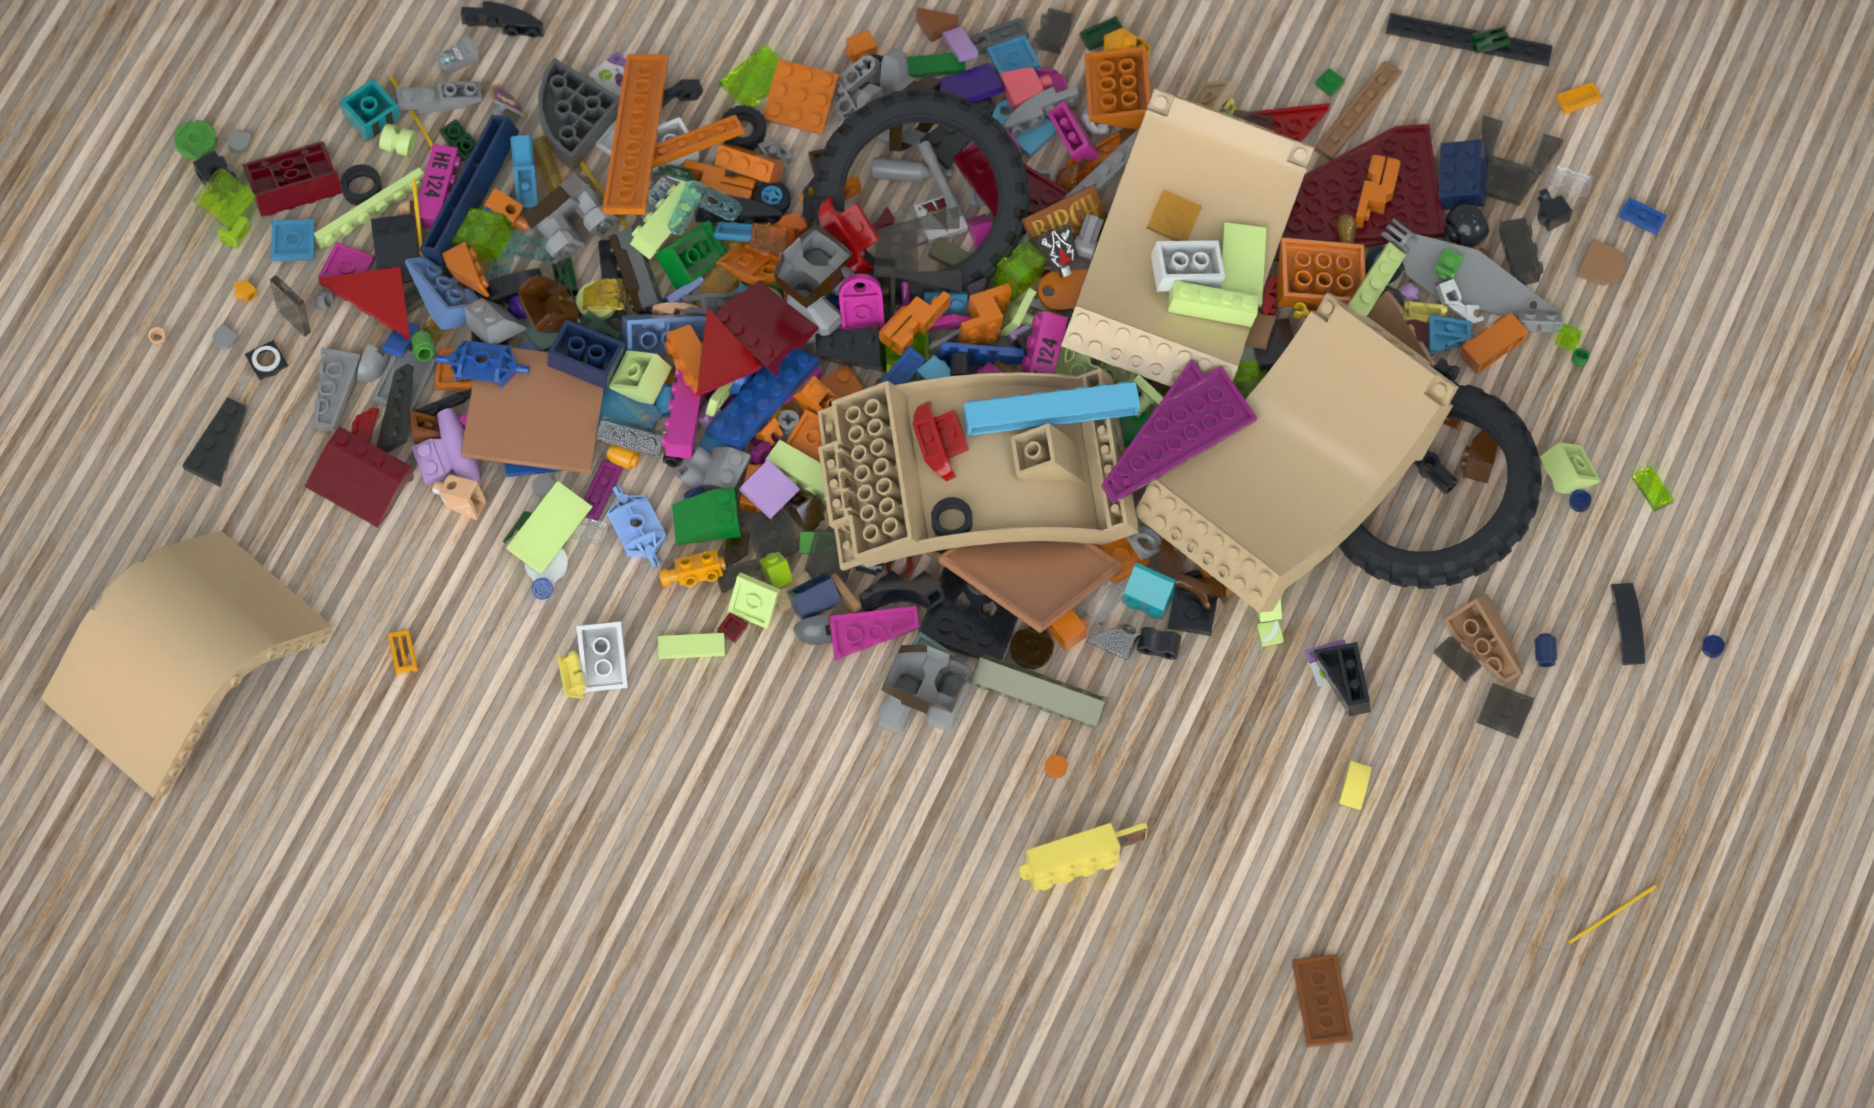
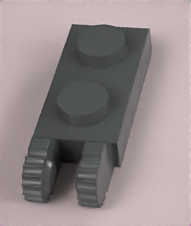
[970,18,1029,56]
[683,293,740,315]

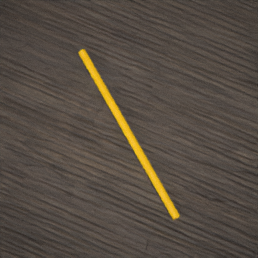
[389,76,433,148]
[580,161,629,229]
[412,179,424,257]
[1568,884,1657,944]

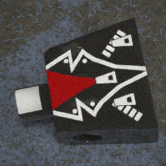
[1027,224,1078,278]

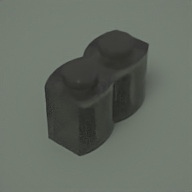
[1034,8,1072,55]

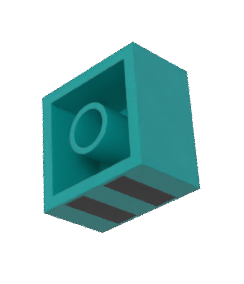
[340,79,401,142]

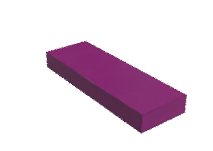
[583,460,623,524]

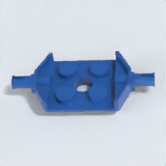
[436,340,530,388]

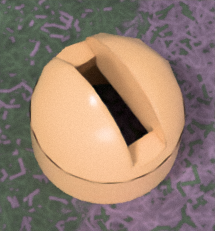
[398,200,414,217]
[148,327,167,345]

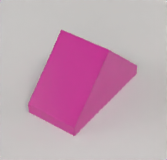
[965,214,993,249]

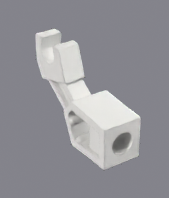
[1436,279,1484,325]

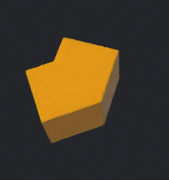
[234,281,258,303]

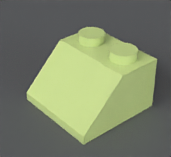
[608,350,672,404]
[1540,442,1601,494]

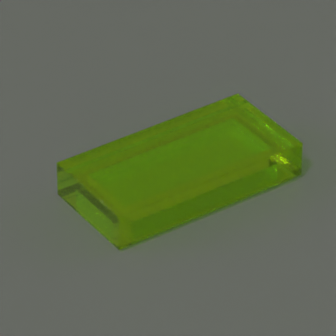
[1632,466,1674,512]

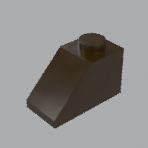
[783,491,825,530]

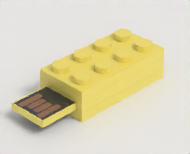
[1019,822,1148,891]

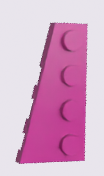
[829,606,919,661]

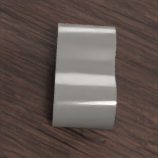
[676,443,712,489]

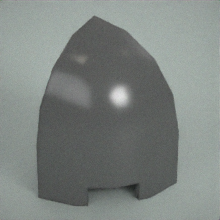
[793,614,832,645]

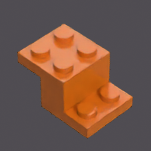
[957,283,1012,345]

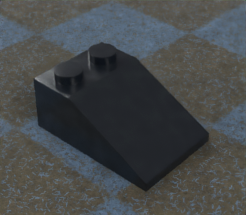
[371,214,419,283]

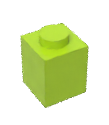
[759,551,794,588]

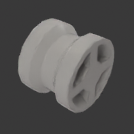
[778,410,799,437]

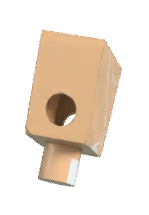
[432,475,487,520]

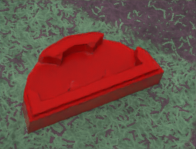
[352,408,380,443]

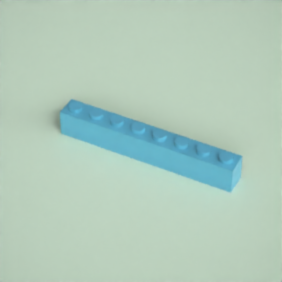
[962,381,1140,436]

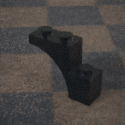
[858,570,945,612]

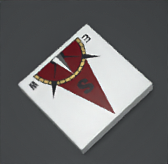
[913,196,968,244]

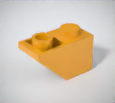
[1103,27,1151,62]

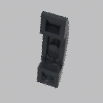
[1610,583,1645,665]

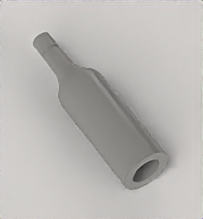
[872,158,952,182]

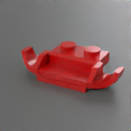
[819,196,881,274]
[912,401,969,481]

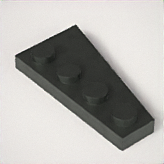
[376,363,414,453]

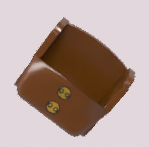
[518,275,579,333]

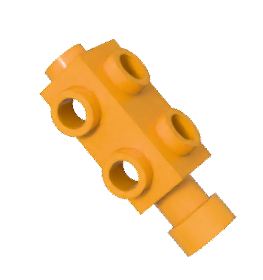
[659,549,726,587]

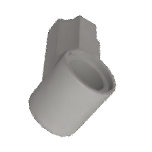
[1072,215,1103,260]

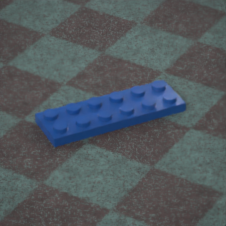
[705,348,820,451]

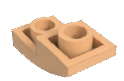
[652,302,698,315]

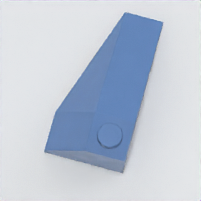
[405,256,479,330]
[622,315,705,356]

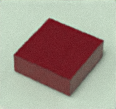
[717,613,748,643]

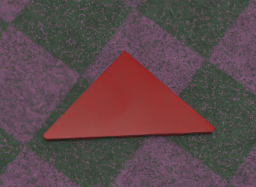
[1250,103,1331,142]
[319,267,410,339]
[696,309,761,397]

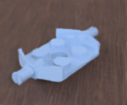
[607,485,667,568]

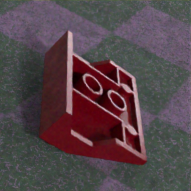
[242,141,342,217]
[715,281,819,376]
[305,426,414,528]

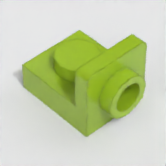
[217,216,251,249]

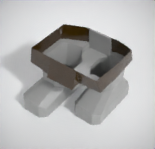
[857,48,941,152]
[524,173,622,261]
[774,224,855,336]
[876,645,972,733]

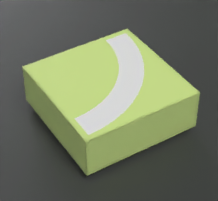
[1257,620,1284,647]

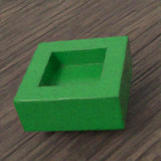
[1315,68,1345,97]

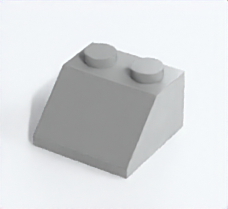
[464,298,526,344]
[699,447,752,495]

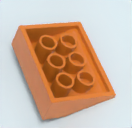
[1084,46,1152,129]
[1276,238,1365,310]

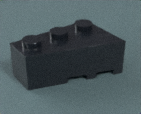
[815,326,887,373]
[1314,642,1371,716]

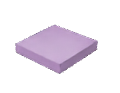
[739,460,800,519]

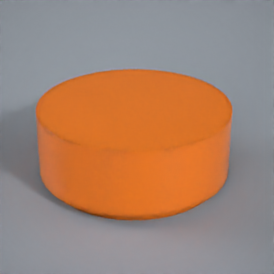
[1045,755,1067,778]

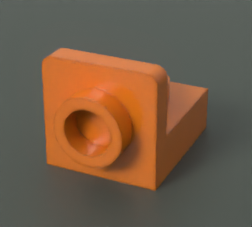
[844,176,861,198]

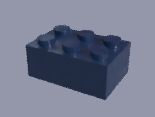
[1438,139,1488,210]
[548,320,625,390]

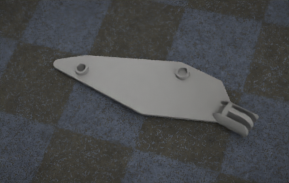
[1381,218,1562,320]

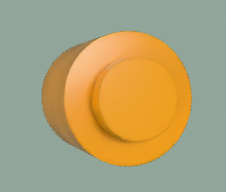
[607,443,641,470]

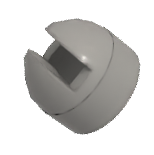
[315,292,333,310]

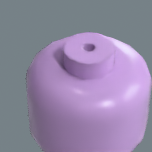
[1397,283,1420,303]

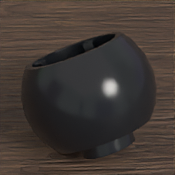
[1444,202,1489,248]

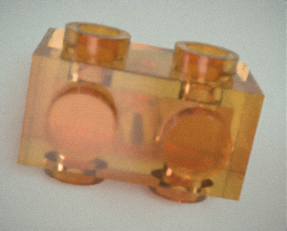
[750,222,799,257]

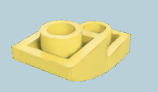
[1338,761,1372,810]

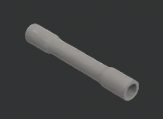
[918,141,964,219]

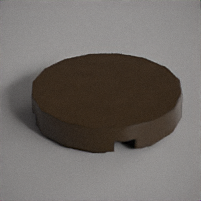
[1010,626,1054,670]

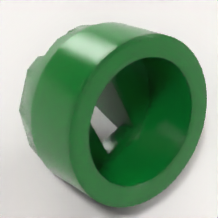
[1571,348,1590,367]

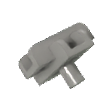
[758,138,793,171]

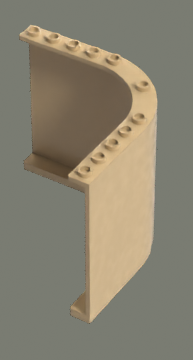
[41,531,333,798]

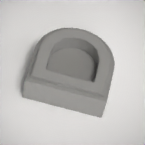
[228,131,252,153]
[213,324,239,350]
[532,472,555,498]

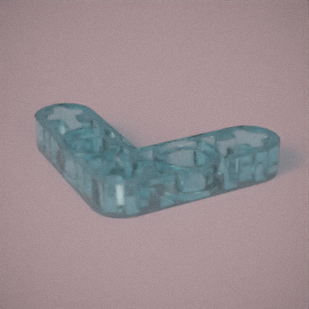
[668,180,742,235]
[487,233,556,281]

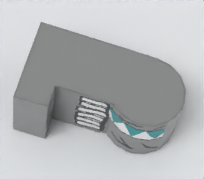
[436,36,479,74]

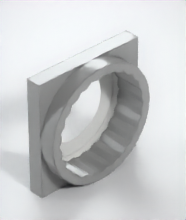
[1126,526,1163,561]

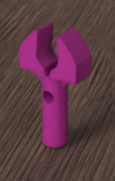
[896,281,911,312]

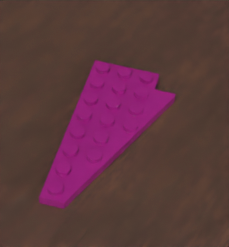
[1101,360,1258,504]

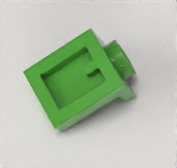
[1433,247,1464,281]

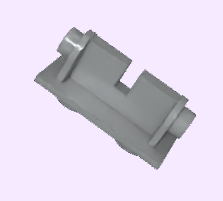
[1518,309,1562,333]

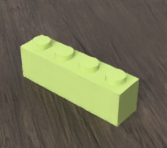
[630,180,702,259]
[1168,280,1259,327]
[765,440,827,506]

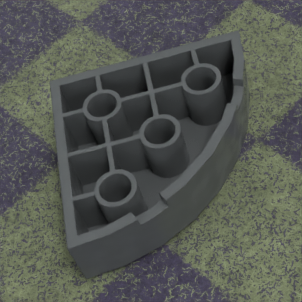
[538,58,620,171]

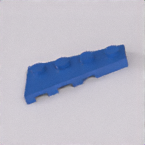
[936,342,1025,365]

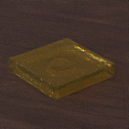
[1146,189,1202,241]

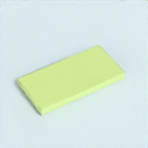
[1220,222,1266,307]
[506,481,592,574]

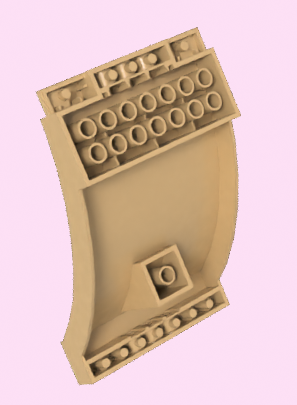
[1061,88,1314,387]
[1135,293,1459,613]
[817,368,1139,571]

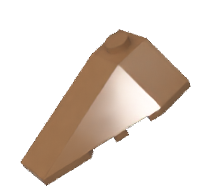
[1367,290,1436,368]
[1443,594,1523,684]

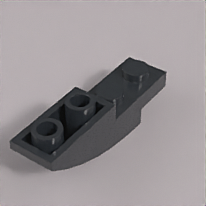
[461,1,544,38]
[694,196,782,229]
[472,268,542,304]

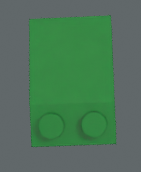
[655,220,728,290]
[672,487,741,545]

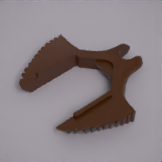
[1157,538,1228,609]

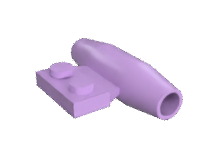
[412,408,481,486]

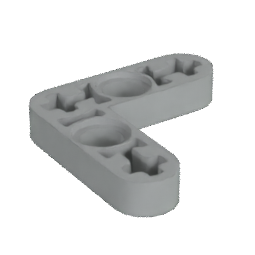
[832,55,880,121]

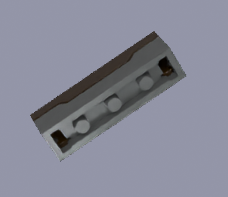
[609,226,664,315]

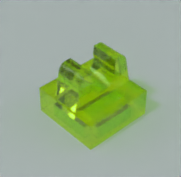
[1555,324,1583,351]

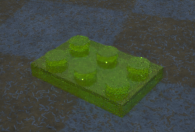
[719,45,782,107]

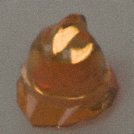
[1056,158,1093,192]

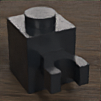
[1537,188,1572,231]

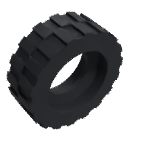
[721,105,766,151]

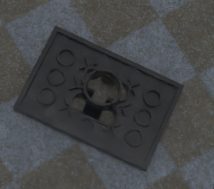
[917,567,1019,660]

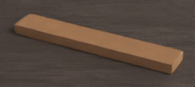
[1314,61,1402,161]

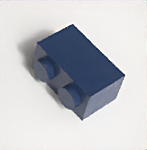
[787,572,841,620]

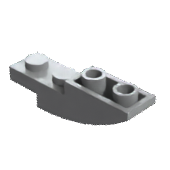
[394,81,482,114]
[1004,86,1079,137]

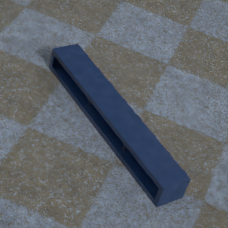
[419,115,520,267]

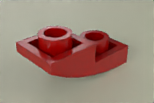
[1261,275,1278,316]

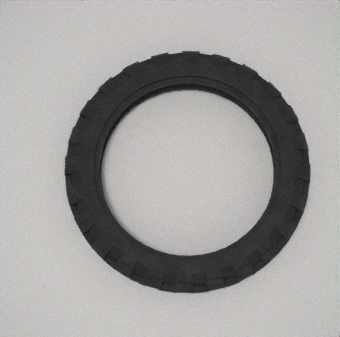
[812,89,1030,304]
[1338,381,1542,589]

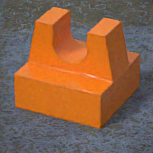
[754,418,783,446]

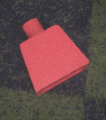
[1000,67,1052,112]

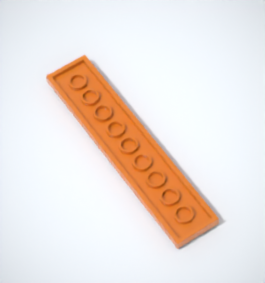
[602,54,669,215]

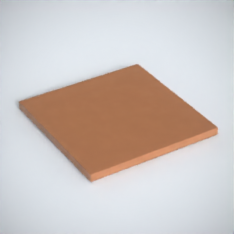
[461,347,604,474]
[939,541,1123,633]

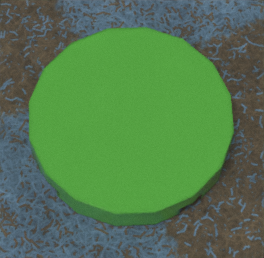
[174,120,217,159]

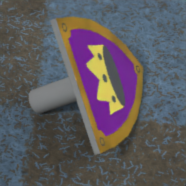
[489,84,528,118]

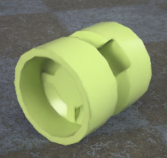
[379,123,417,157]

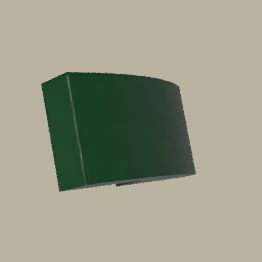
[439,119,476,161]

